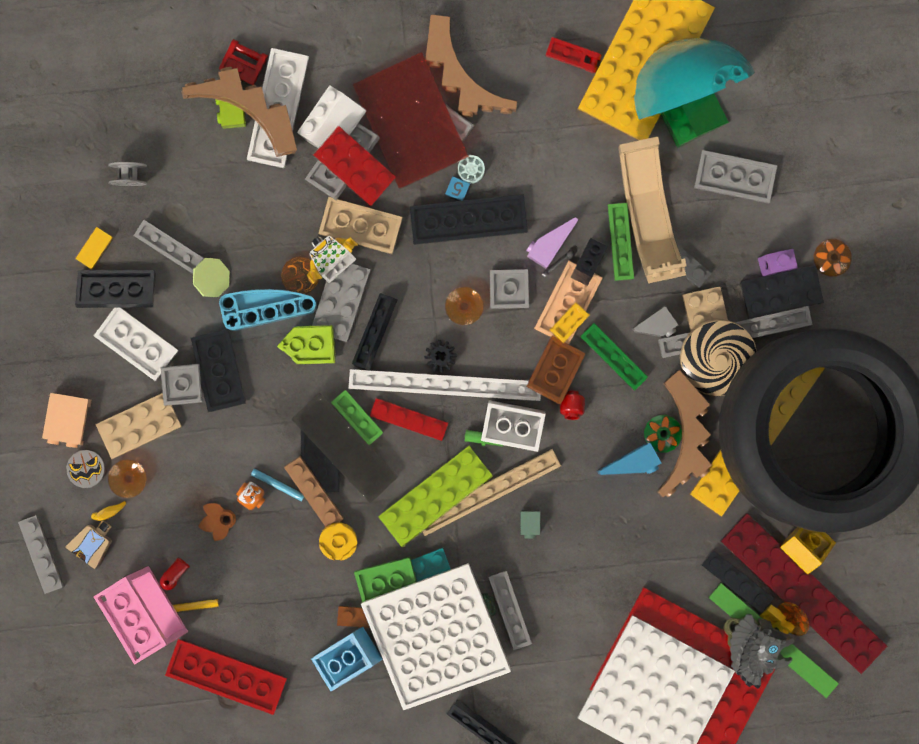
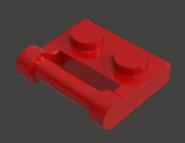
[219,39,268,86]

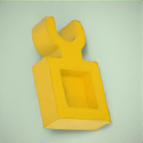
[760,605,795,634]

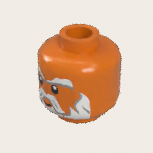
[236,482,265,510]

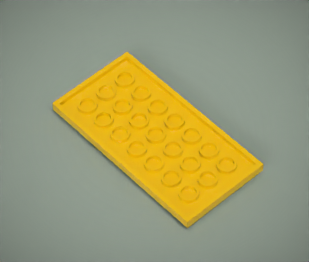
[578,0,715,140]

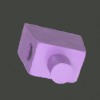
[758,249,798,277]

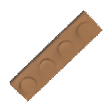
[284,456,344,527]

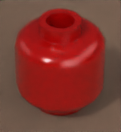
[560,390,585,420]

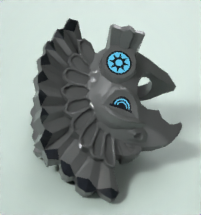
[730,614,795,689]

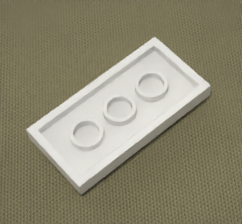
[94,308,179,381]

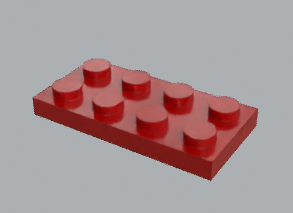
[313,126,396,206]

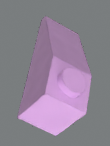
[526,217,578,269]

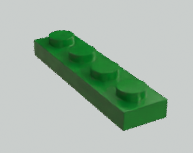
[580,323,648,391]

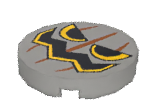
[66,450,106,488]

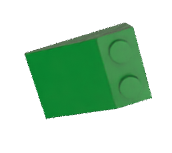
[660,93,729,148]

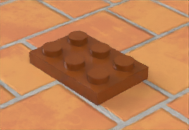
[526,336,586,404]

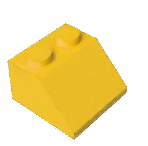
[780,527,836,574]

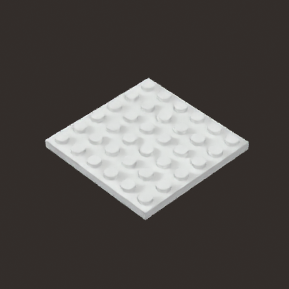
[361,563,511,710]
[577,615,735,744]

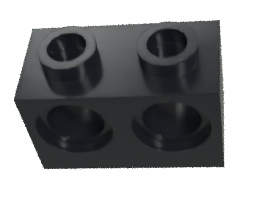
[570,238,608,286]

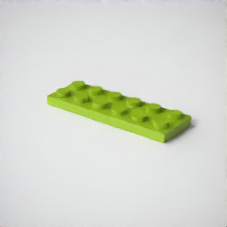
[378,446,493,547]

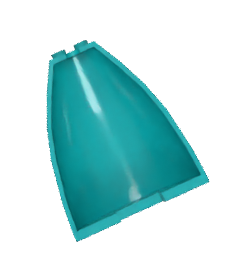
[634,38,755,120]

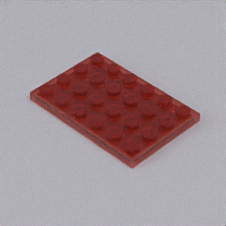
[353,52,469,189]

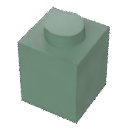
[520,511,540,539]

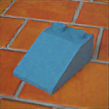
[597,443,661,475]
[311,627,383,691]

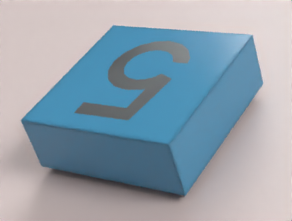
[445,176,470,201]

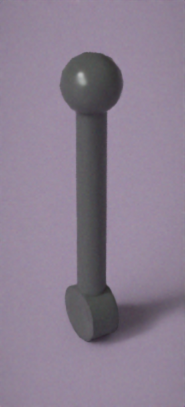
[541,250,574,278]

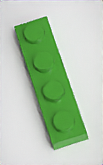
[607,203,634,281]

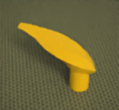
[91,501,126,521]

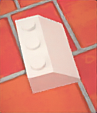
[297,85,366,148]
[481,400,545,452]

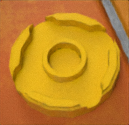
[319,522,357,560]

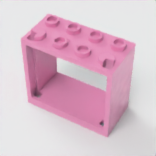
[94,566,188,665]

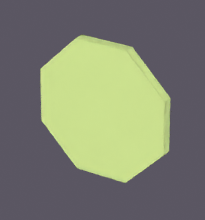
[193,258,230,297]

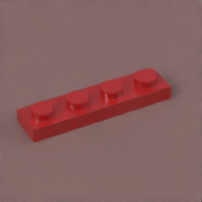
[370,398,448,441]

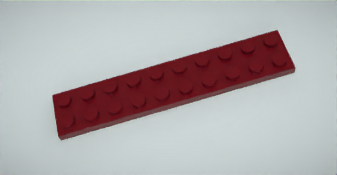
[721,513,888,674]

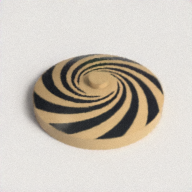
[680,319,757,396]

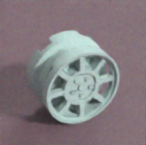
[458,155,485,184]

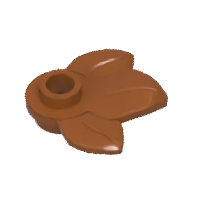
[199,503,236,541]

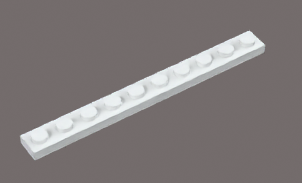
[349,369,541,401]

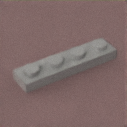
[133,220,204,274]
[18,515,64,594]
[489,570,532,650]

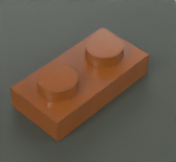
[337,606,370,628]

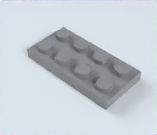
[305,123,380,200]
[694,150,777,204]
[312,264,371,342]

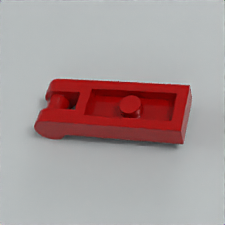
[545,37,602,73]

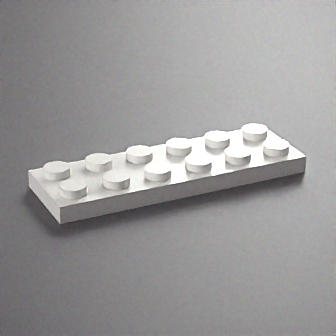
[247,48,309,168]

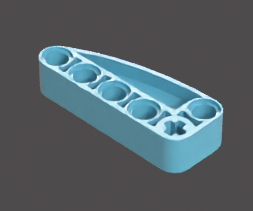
[219,289,317,331]

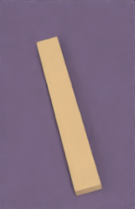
[423,449,561,536]

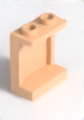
[42,393,91,448]

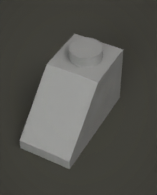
[632,307,678,337]

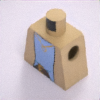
[66,520,112,569]

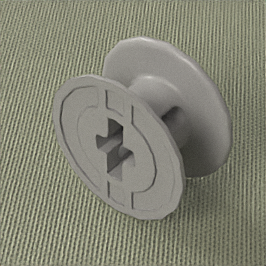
[108,162,147,186]

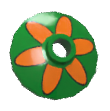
[644,415,682,453]

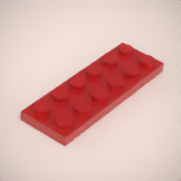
[165,639,287,715]

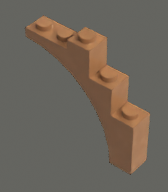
[425,15,517,117]
[181,67,297,157]
[657,370,711,497]

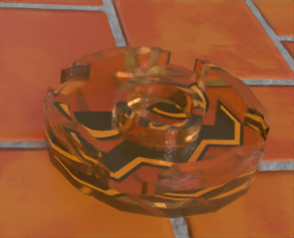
[281,256,319,294]

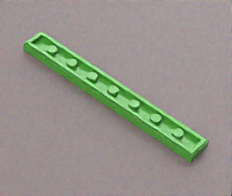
[708,583,839,698]

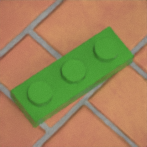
[331,390,383,445]

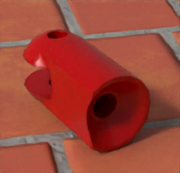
[160,557,190,590]

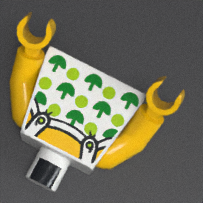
[307,236,358,284]

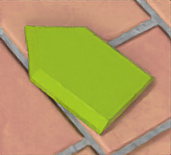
[277,325,336,364]

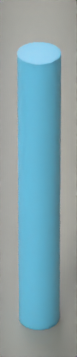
[251,468,304,502]

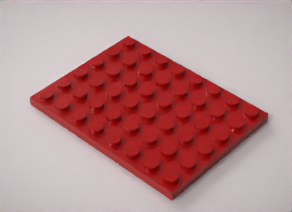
[589,587,775,744]

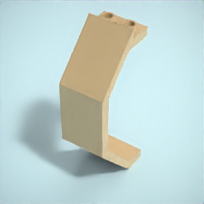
[618,137,686,283]

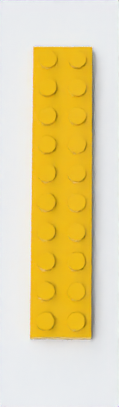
[690,367,825,516]

